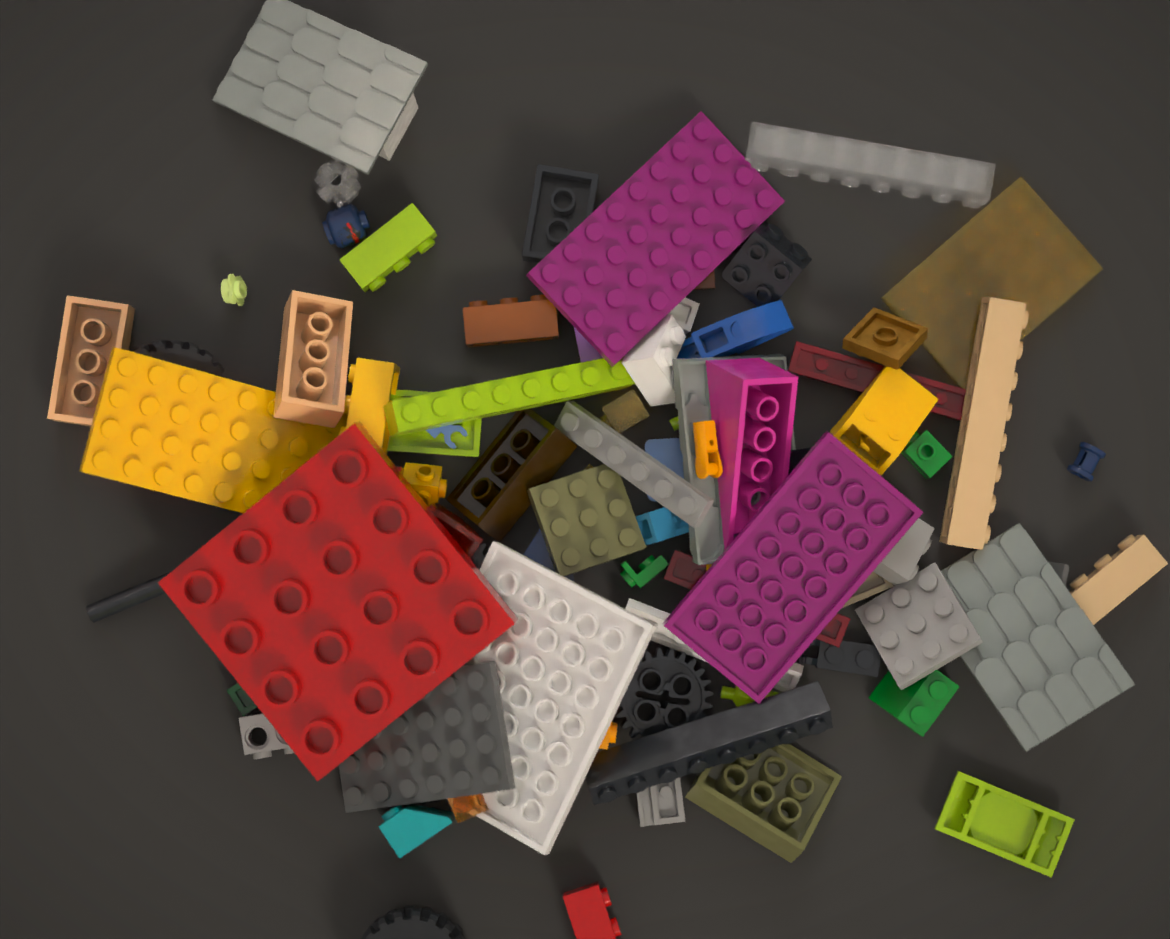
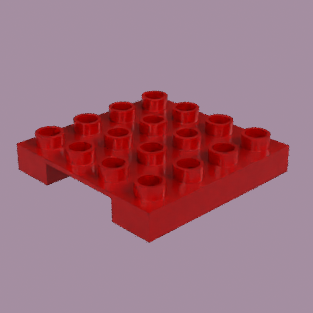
[158,422,519,781]

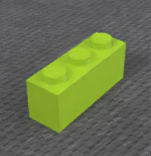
[340,203,437,292]

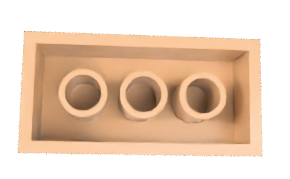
[273,290,353,428]
[47,295,135,426]

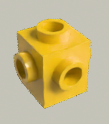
[403,462,447,510]

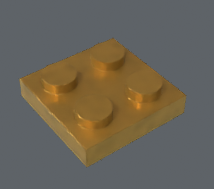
[842,307,928,370]

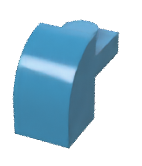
[635,507,689,546]

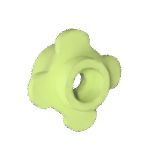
[221,274,247,306]

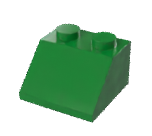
[868,670,960,737]

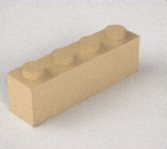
[1069,534,1168,625]

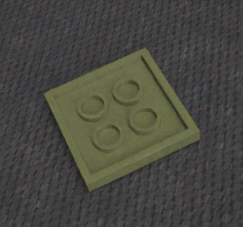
[527,464,647,577]

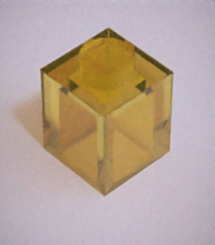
[599,389,650,434]

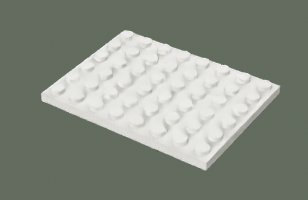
[448,541,657,855]

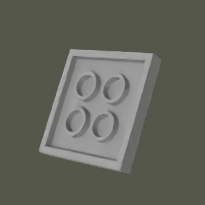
[855,562,983,690]

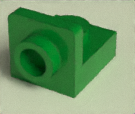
[620,555,669,589]

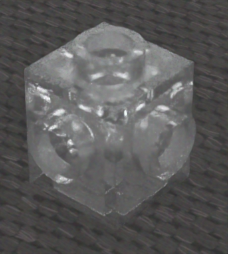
[314,160,361,207]

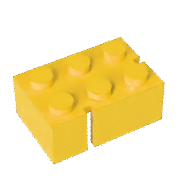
[340,358,400,455]

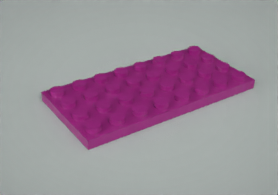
[526,111,785,367]
[662,431,923,704]

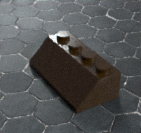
[446,409,577,543]

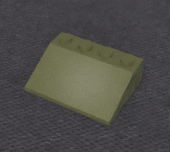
[685,744,842,863]

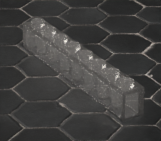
[745,122,996,208]

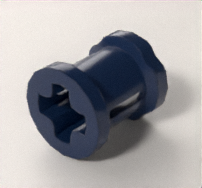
[1067,442,1106,482]

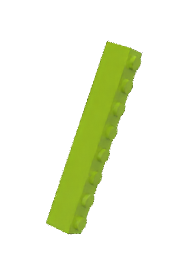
[383,357,635,437]

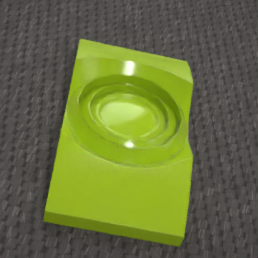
[934,771,1075,878]

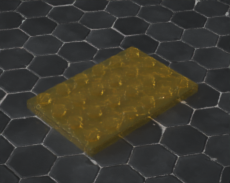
[881,177,1103,390]

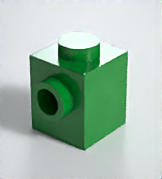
[901,430,953,479]

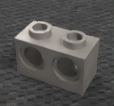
[239,713,294,759]

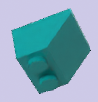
[379,804,456,858]

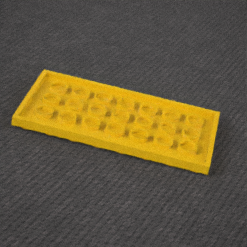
[79,347,348,513]

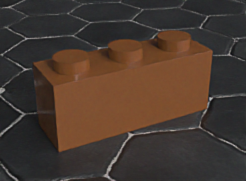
[463,295,559,348]

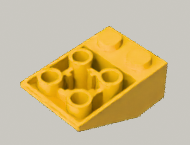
[830,366,938,476]

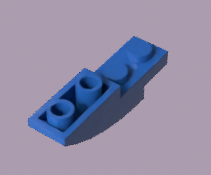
[677,300,794,359]

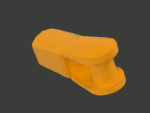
[692,420,723,479]

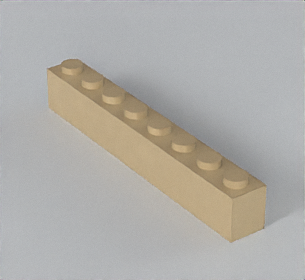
[939,297,1029,550]

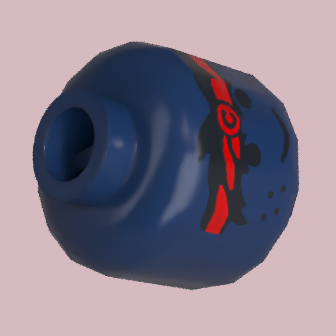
[322,204,371,249]

